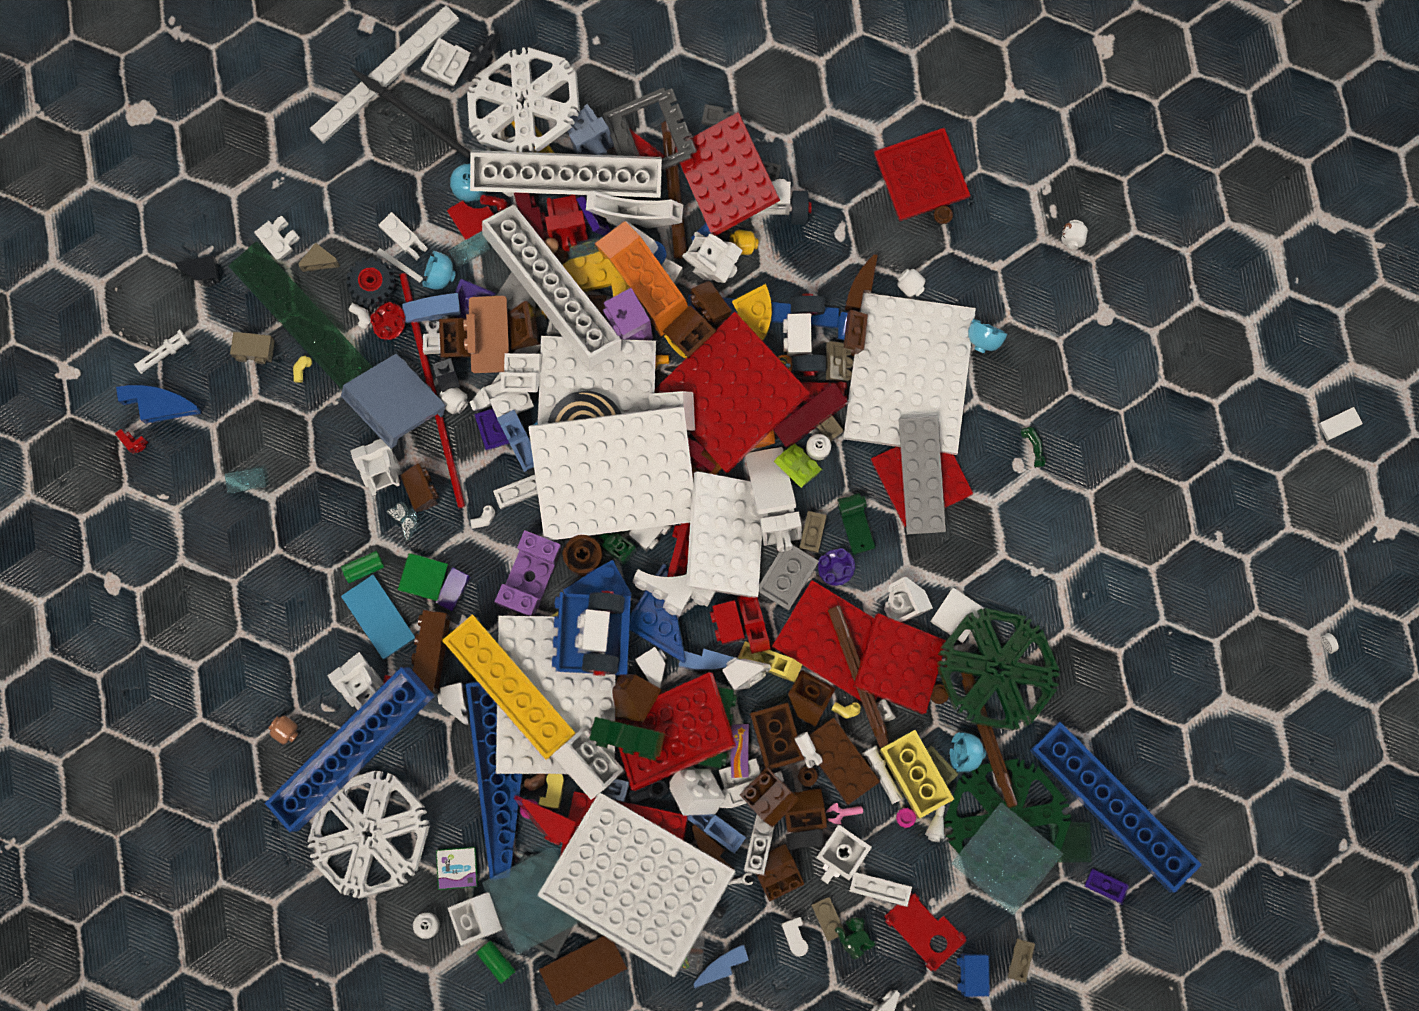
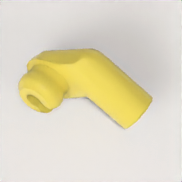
[293,356,312,383]
[831,702,861,719]

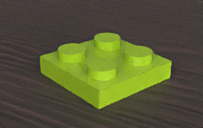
[773,444,822,488]

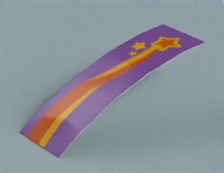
[731,724,749,778]

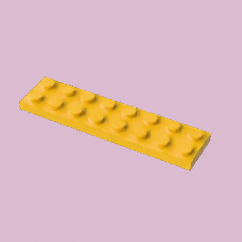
[442,615,576,760]

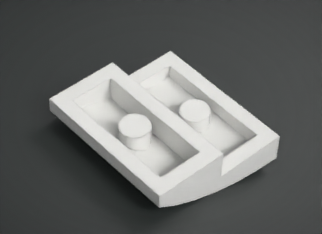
[421,38,470,86]
[501,353,543,392]
[930,588,984,643]

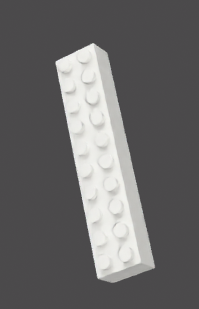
[470,150,662,197]
[482,205,621,370]

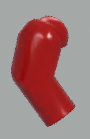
[480,195,508,212]

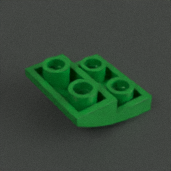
[397,553,448,601]

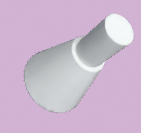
[925,805,945,842]

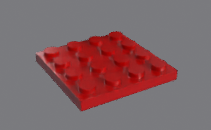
[874,128,970,222]
[871,447,973,528]
[853,613,946,714]

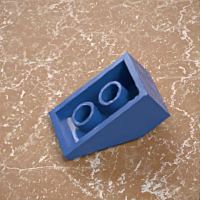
[563,560,632,597]

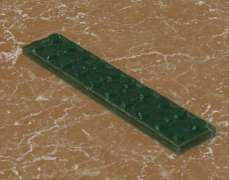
[228,241,373,390]

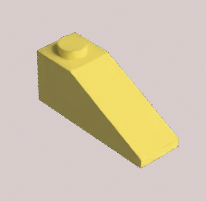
[738,641,802,682]

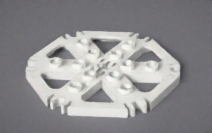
[467,47,580,153]
[308,771,429,898]

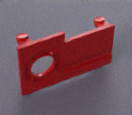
[884,893,967,972]

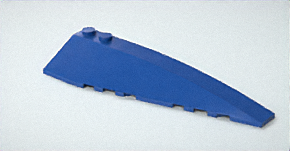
[465,682,522,880]

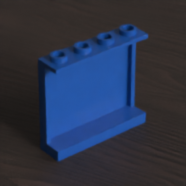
[552,592,631,675]

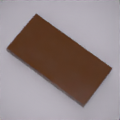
[539,936,627,1006]

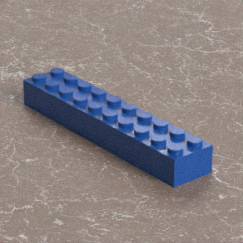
[265,667,435,832]
[1029,722,1202,893]

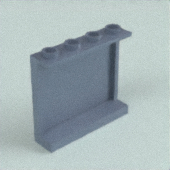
[341,354,446,449]

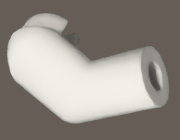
[349,303,371,329]
[470,505,495,529]

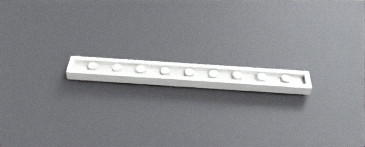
[310,6,459,144]

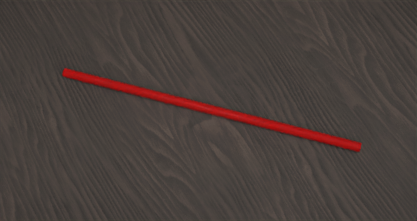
[399,273,465,508]

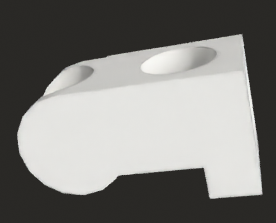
[781,917,808,956]

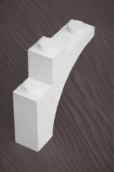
[586,191,683,229]
[632,570,716,616]

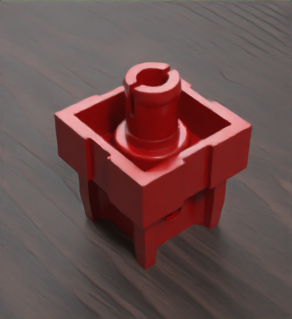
[545,194,588,251]

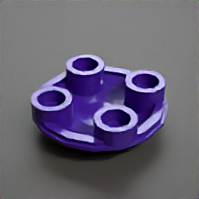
[818,548,855,586]

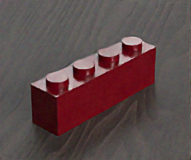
[773,383,849,448]

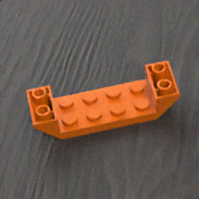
[594,221,688,336]

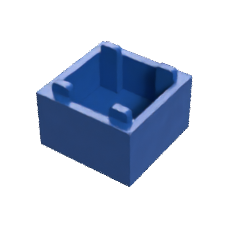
[957,954,990,997]

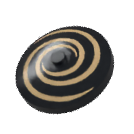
[548,391,622,423]

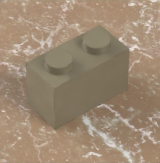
[230,332,275,364]

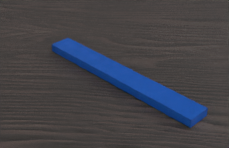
[688,295,839,328]

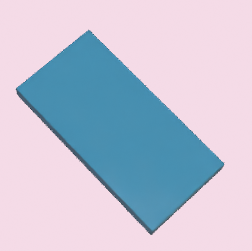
[341,575,415,660]

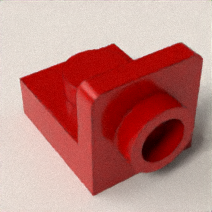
[115,429,148,454]

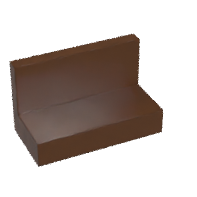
[844,310,868,356]

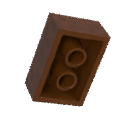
[750,703,804,770]

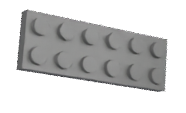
[899,417,946,535]

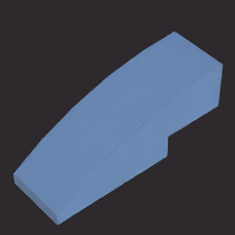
[402,293,461,323]
[497,410,534,472]
[679,649,738,671]
[687,814,746,854]
[694,945,749,988]

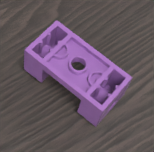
[603,288,652,341]
[495,530,562,616]

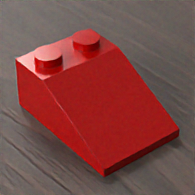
[514,795,576,845]

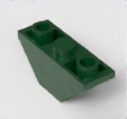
[593,532,636,565]

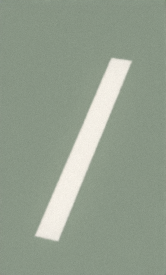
[376,248,423,282]

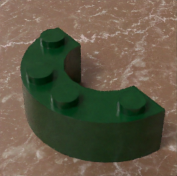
[589,717,665,760]

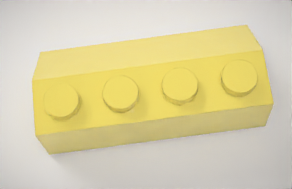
[880,730,954,819]

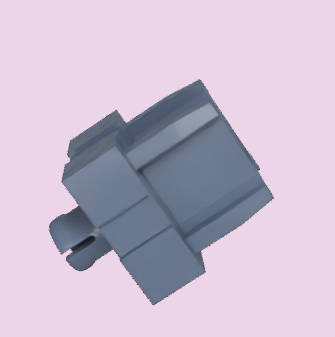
[567,104,614,155]

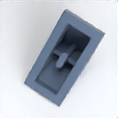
[600,779,630,802]

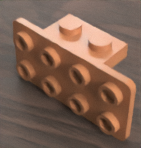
[463,296,509,373]

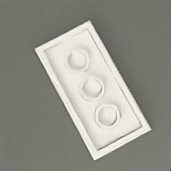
[745,447,796,514]

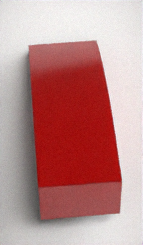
[737,596,771,654]

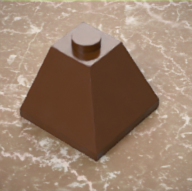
[788,670,835,726]
[612,674,661,721]

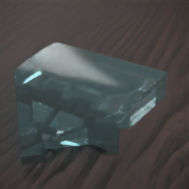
[567,236,602,259]

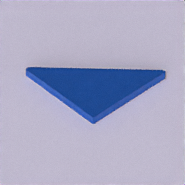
[629,564,686,663]

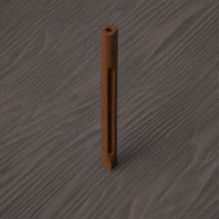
[661,121,687,259]
[828,605,890,747]
[960,672,1017,808]

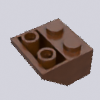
[690,281,732,328]
[663,305,716,358]
[439,318,471,359]
[400,463,439,513]
[740,767,800,828]
[785,789,827,833]
[756,844,804,902]

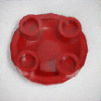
[370,302,405,340]

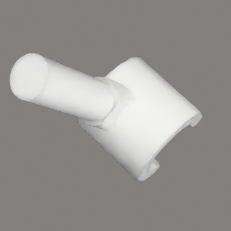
[729,873,753,885]

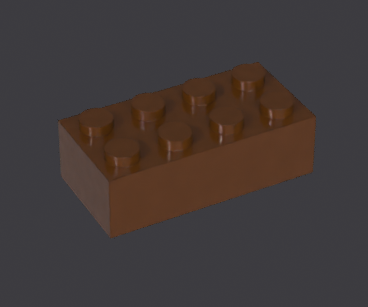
[411,610,451,694]
[809,718,880,805]

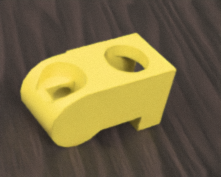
[539,774,564,809]

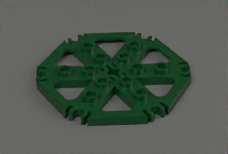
[937,608,1060,731]
[944,759,1071,884]

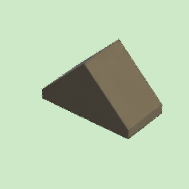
[299,243,340,272]

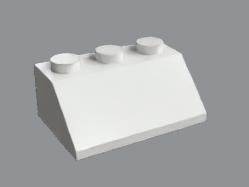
[553,726,624,800]

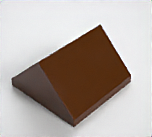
[508,301,540,350]

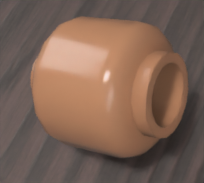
[268,716,299,745]

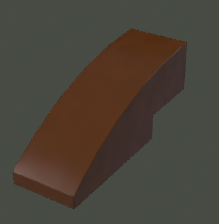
[845,254,878,312]
[692,825,734,870]

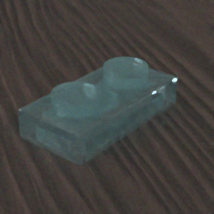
[448,232,491,268]
[225,467,267,494]

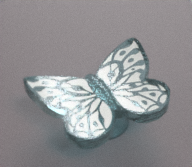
[386,502,417,541]

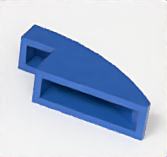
[116,385,201,424]

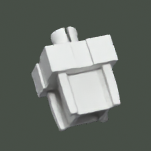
[682,232,743,283]
[350,439,402,496]
[760,508,802,552]
[327,652,384,710]

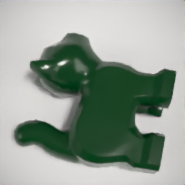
[835,917,876,960]

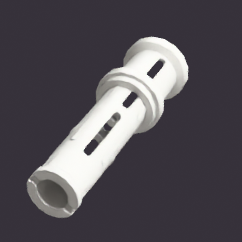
[134,330,190,374]
[861,745,903,804]

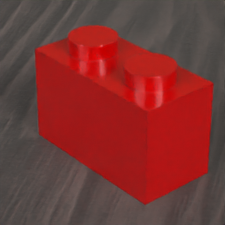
[710,600,745,645]

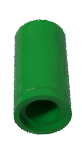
[341,550,384,584]
[476,941,516,984]

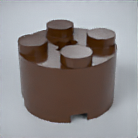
[563,535,603,576]

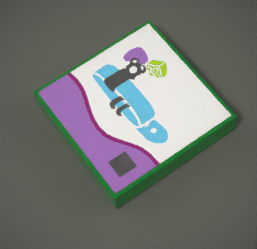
[436,847,478,890]

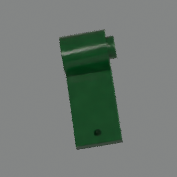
[837,493,875,555]

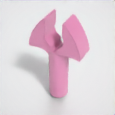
[826,803,863,824]

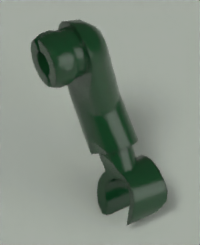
[1021,426,1046,468]

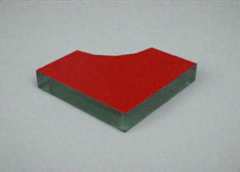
[446,201,494,242]

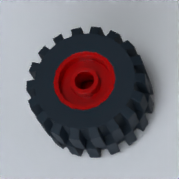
[346,257,396,308]

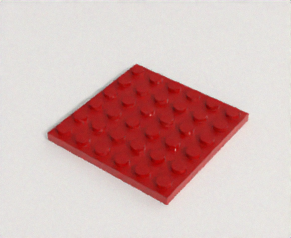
[654,312,811,473]

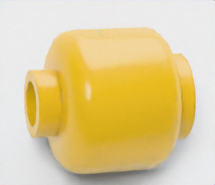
[729,230,758,255]

